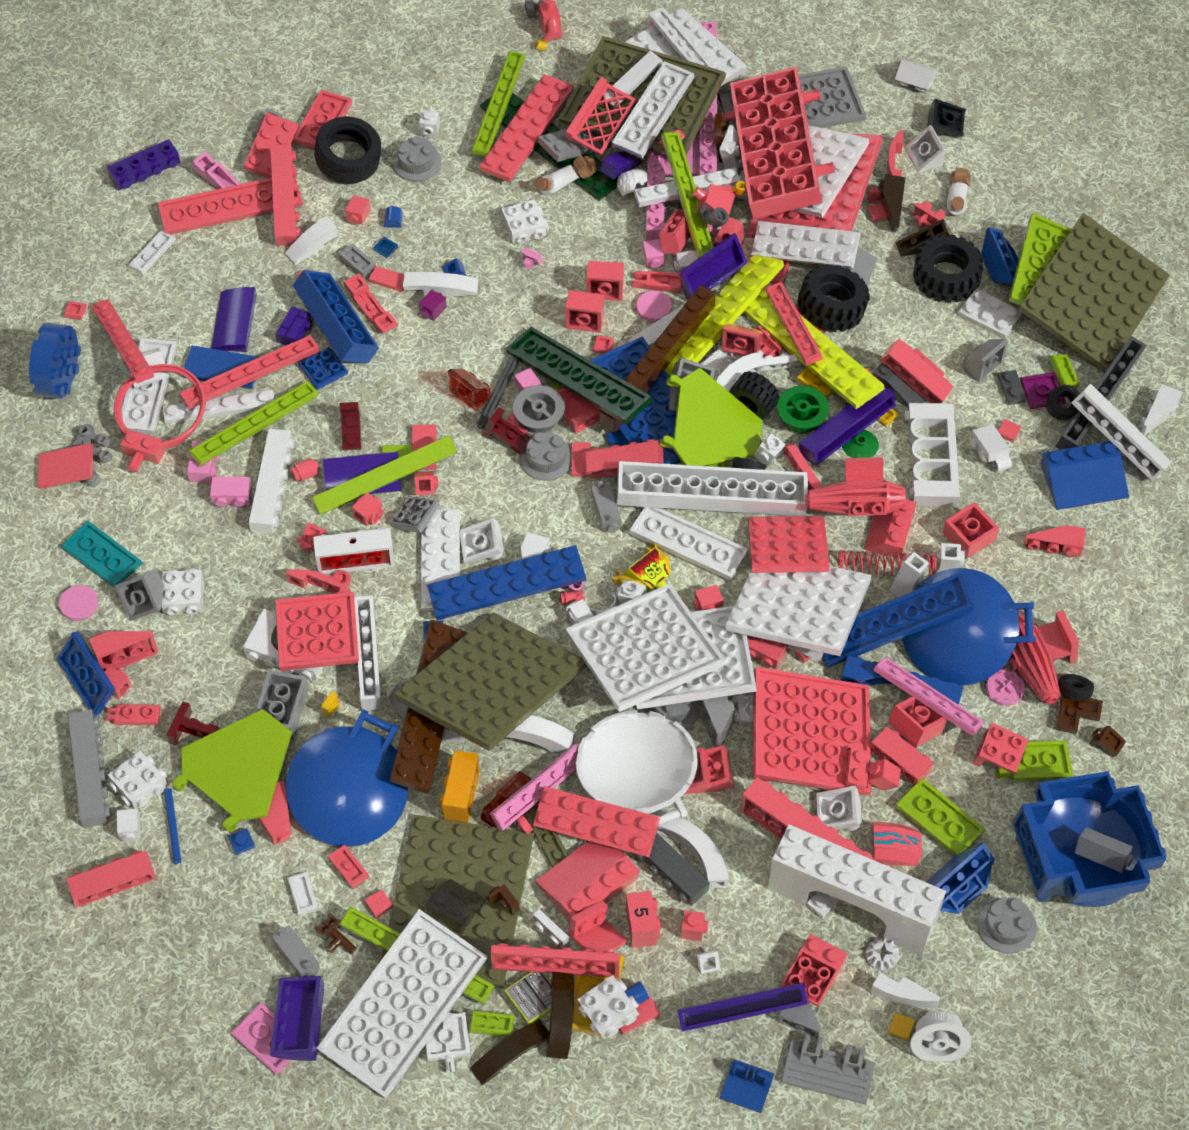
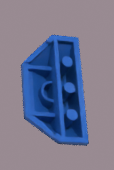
[981,227,1019,285]
[927,843,995,914]

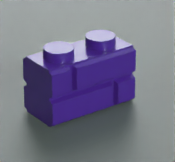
[275,306,313,345]

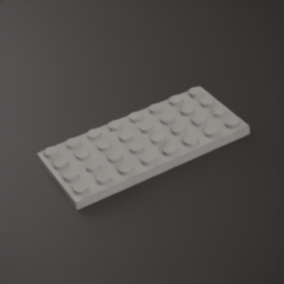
[717,66,866,132]

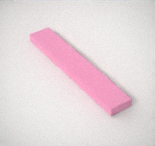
[873,657,984,736]
[490,743,580,831]

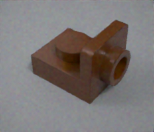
[1089,726,1126,757]
[487,884,520,915]

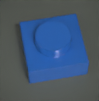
[228,828,255,855]

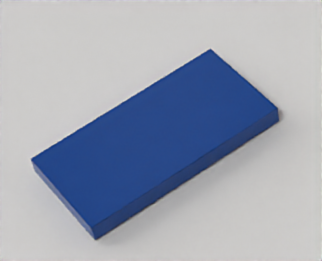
[182,345,259,389]
[57,631,115,716]

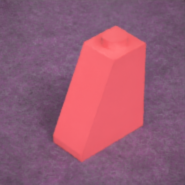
[257,779,292,845]

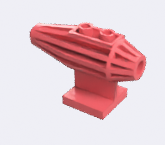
[805,457,906,516]
[1009,610,1079,705]

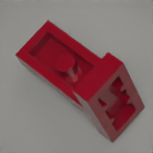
[339,402,362,451]
[481,407,531,455]
[166,701,220,745]

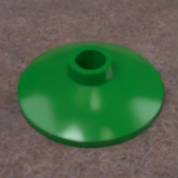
[842,430,879,458]

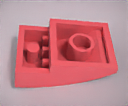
[683,745,735,795]

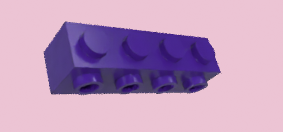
[107,139,181,190]

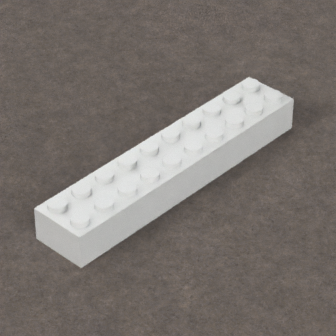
[617,461,808,516]

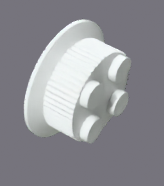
[910,1010,971,1061]

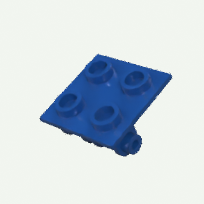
[720,1059,775,1113]

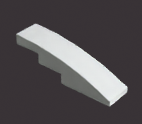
[403,272,479,296]

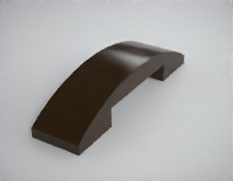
[546,972,574,1059]
[470,1019,549,1085]

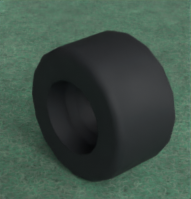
[1046,385,1080,420]

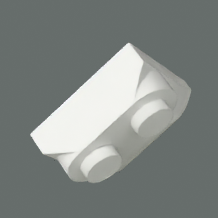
[719,125,743,171]
[459,518,504,564]
[816,786,862,831]

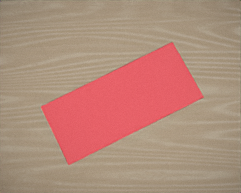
[412,424,436,470]

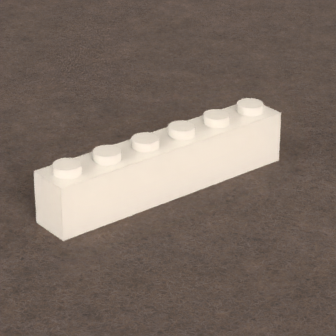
[1072,384,1171,482]
[249,429,295,534]
[354,595,382,710]

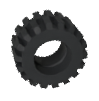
[729,371,780,420]

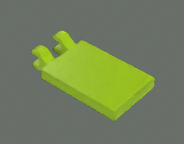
[996,740,1073,782]

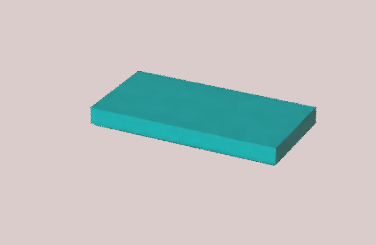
[61,521,143,589]

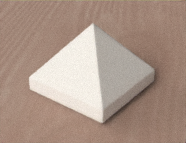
[697,950,721,974]

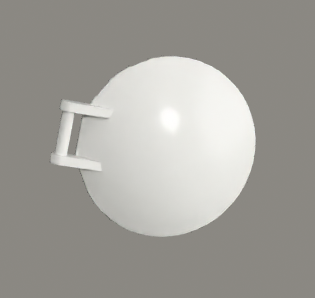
[576,710,697,825]

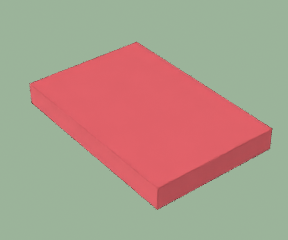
[38,443,93,489]

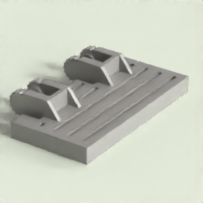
[781,1033,875,1105]

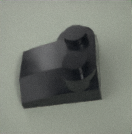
[927,99,966,137]

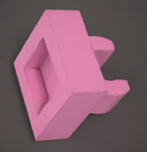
[522,247,543,270]

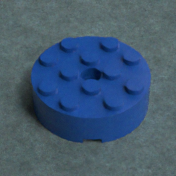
[29,322,81,399]

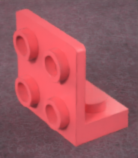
[972,722,1028,774]
[568,900,627,953]

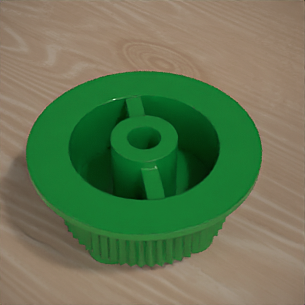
[777,386,829,433]

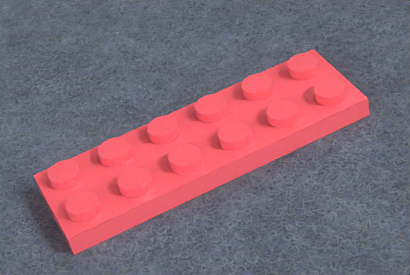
[533,786,660,858]
[491,943,620,978]

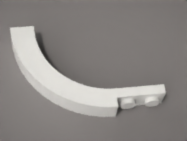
[716,352,798,392]
[441,715,573,754]
[650,811,729,888]

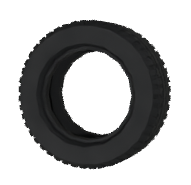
[314,116,381,184]

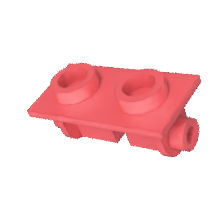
[757,325,782,357]

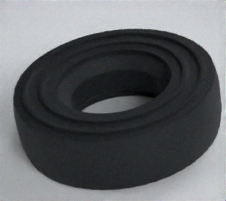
[732,457,766,470]
[1058,674,1094,700]

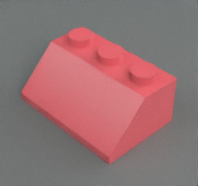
[864,499,917,559]

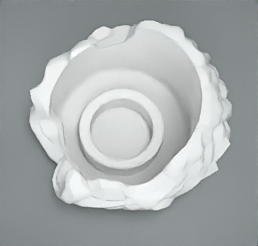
[617,169,648,197]

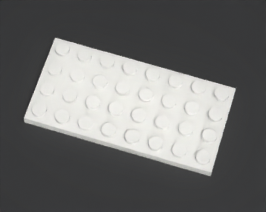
[317,909,488,1099]

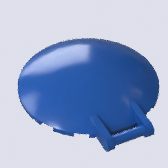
[902,568,1036,686]
[286,709,408,847]

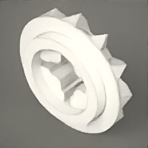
[866,937,900,970]

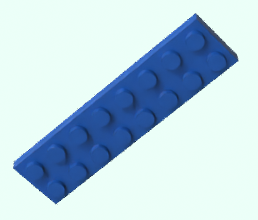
[427,545,587,620]
[823,572,974,667]

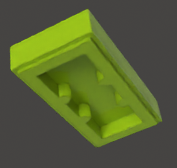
[1049,354,1080,388]
[469,1010,515,1037]

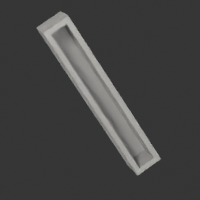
[68,709,111,828]

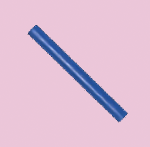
[164,788,182,864]

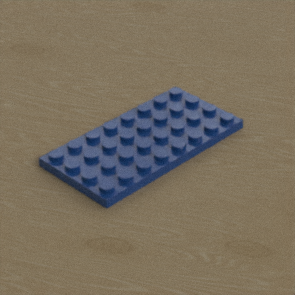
[590,336,682,465]

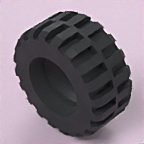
[913,234,984,303]
[797,264,870,332]

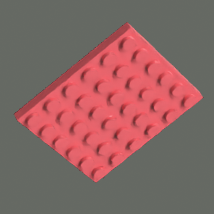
[753,667,871,796]

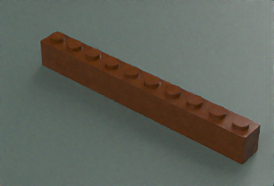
[600,285,716,432]

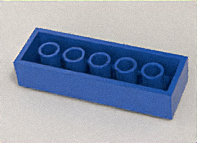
[293,270,379,363]

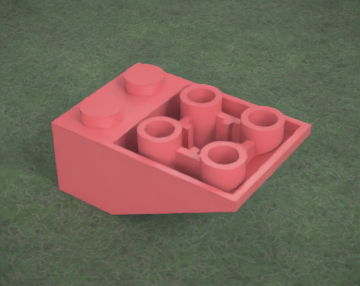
[780,934,848,1007]

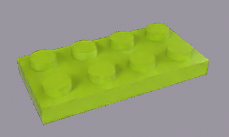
[895,778,985,856]

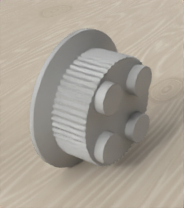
[393,136,441,181]
[513,385,565,433]
[521,432,572,481]
[644,700,700,730]
[978,897,1037,953]

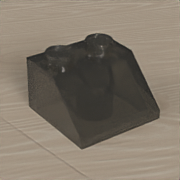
[426,879,485,934]

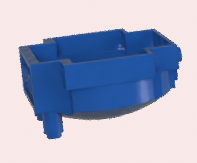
[1012,771,1167,907]

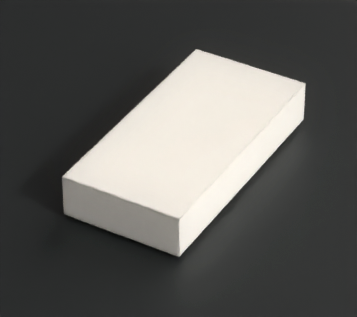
[287,872,318,916]

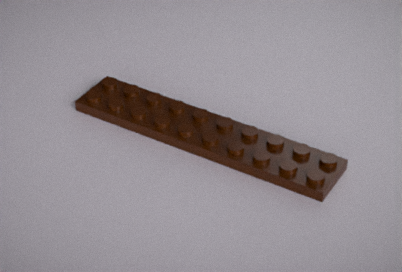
[389,620,467,794]

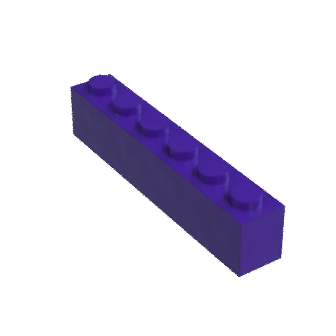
[799,386,896,466]
[677,982,810,1032]

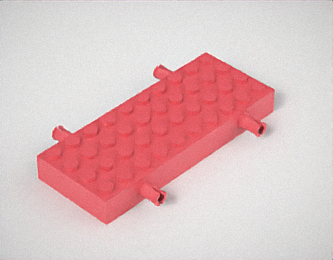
[722,66,835,219]

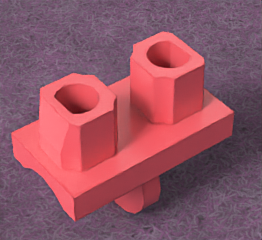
[913,201,946,229]

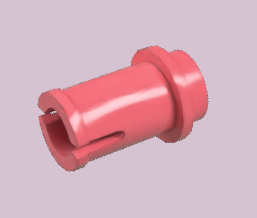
[560,590,585,606]

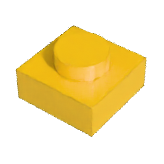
[321,691,340,718]

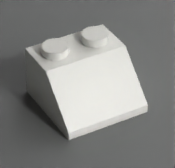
[895,60,938,92]

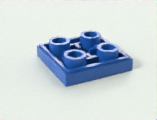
[298,347,348,390]

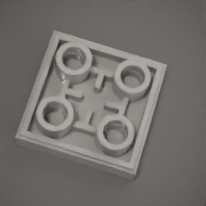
[389,496,440,533]

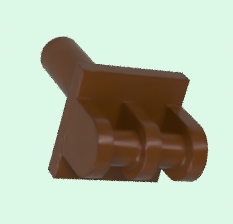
[314,913,357,954]

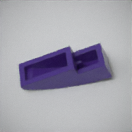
[600,152,642,179]

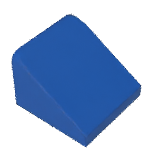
[442,258,467,276]

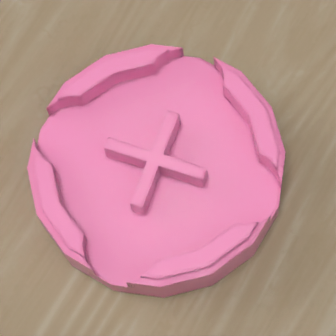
[636,290,672,322]
[59,585,99,621]
[985,669,1026,706]

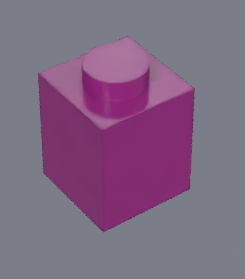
[419,289,447,321]

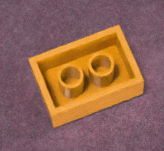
[440,750,480,823]

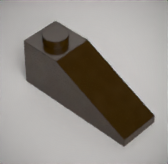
[878,174,906,232]
[896,219,953,256]

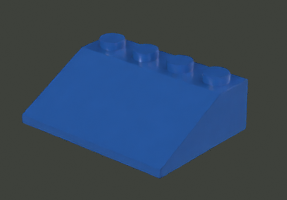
[1040,441,1129,510]

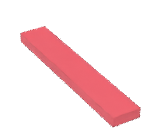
[765,282,823,366]

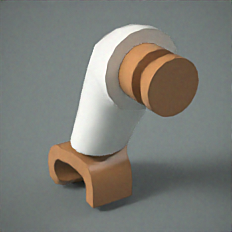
[535,155,596,195]
[947,168,971,216]

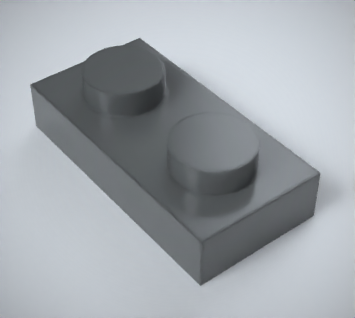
[998,370,1027,405]

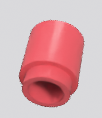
[290,458,320,482]

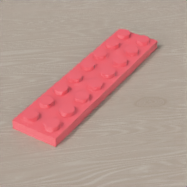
[480,74,574,182]
[158,176,303,235]

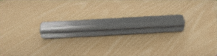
[477,355,519,429]

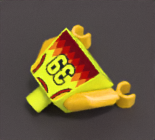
[611,543,671,593]

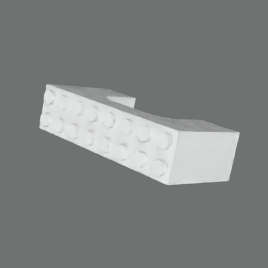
[768,825,946,955]

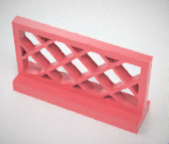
[565,77,637,156]

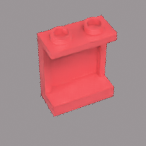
[556,388,600,434]

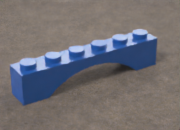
[841,656,964,705]

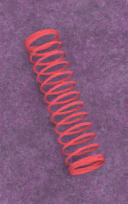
[838,550,936,578]

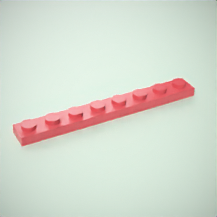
[92,299,154,384]
[180,335,319,410]

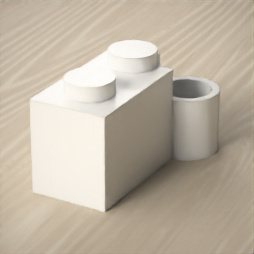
[970,424,1012,472]

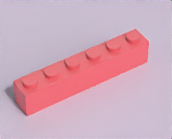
[270,144,300,246]

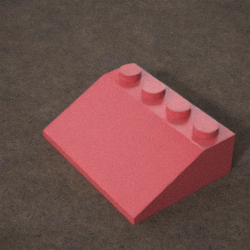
[535,841,640,922]

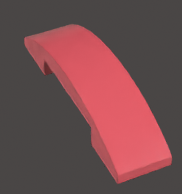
[887,130,904,176]
[344,273,398,334]
[286,569,355,597]

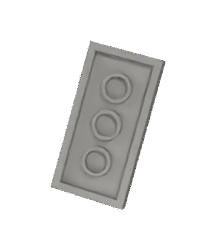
[537,129,612,162]

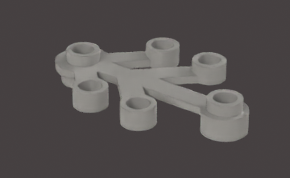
[64,424,112,487]

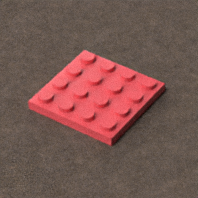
[748,515,830,573]
[276,592,359,671]

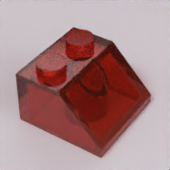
[447,368,491,411]

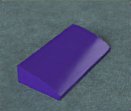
[680,233,748,299]
[211,287,257,352]
[323,452,402,494]
[270,976,324,1061]

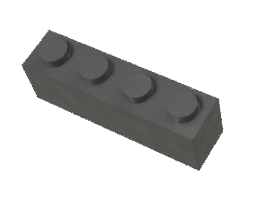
[634,832,710,906]

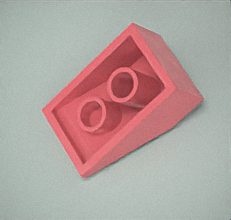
[89,631,159,671]

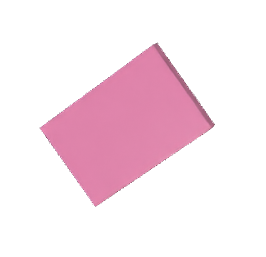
[231,1003,291,1075]

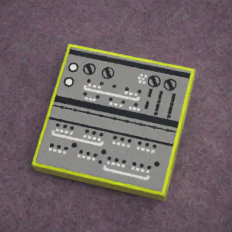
[505,972,552,1024]

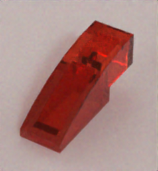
[480,771,532,829]

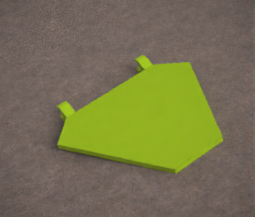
[659,368,763,466]
[172,709,292,832]

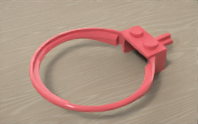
[114,364,206,473]

